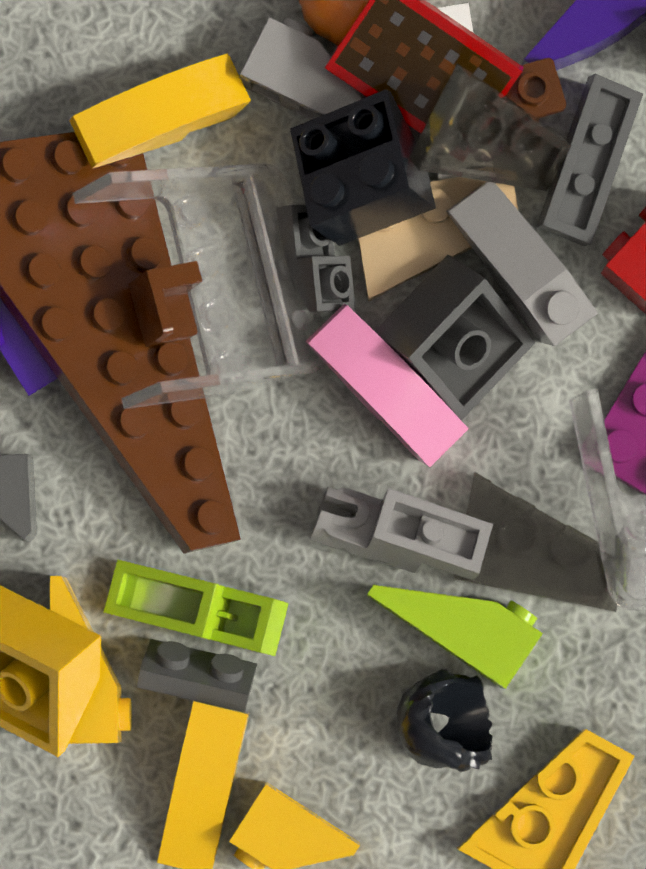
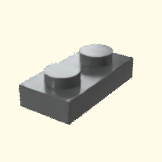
[137,639,257,713]

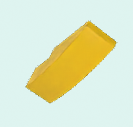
[69,53,251,169]
[157,701,249,869]

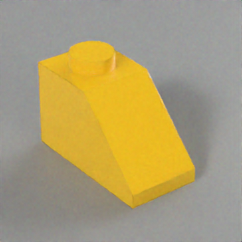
[229,782,360,869]

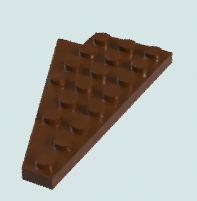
[0,132,241,554]

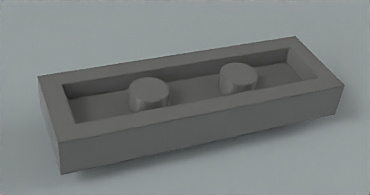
[536,74,643,246]

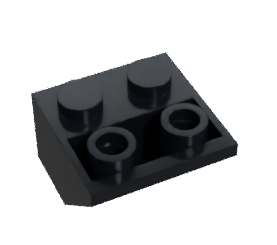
[290,89,436,246]

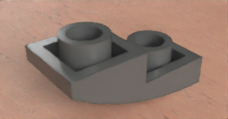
[276,205,356,312]

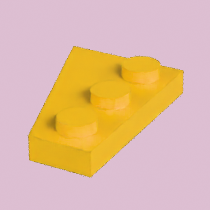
[457,729,635,869]

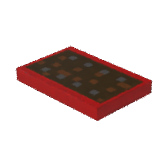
[325,0,524,160]

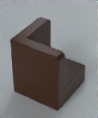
[129,261,203,347]

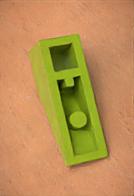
[367,585,543,689]

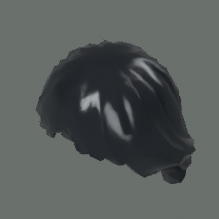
[397,669,492,772]

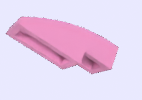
[305,304,468,467]

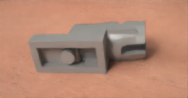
[310,487,493,581]

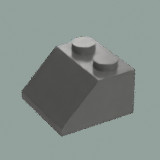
[375,255,535,421]

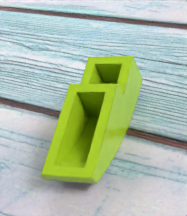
[103,559,289,656]

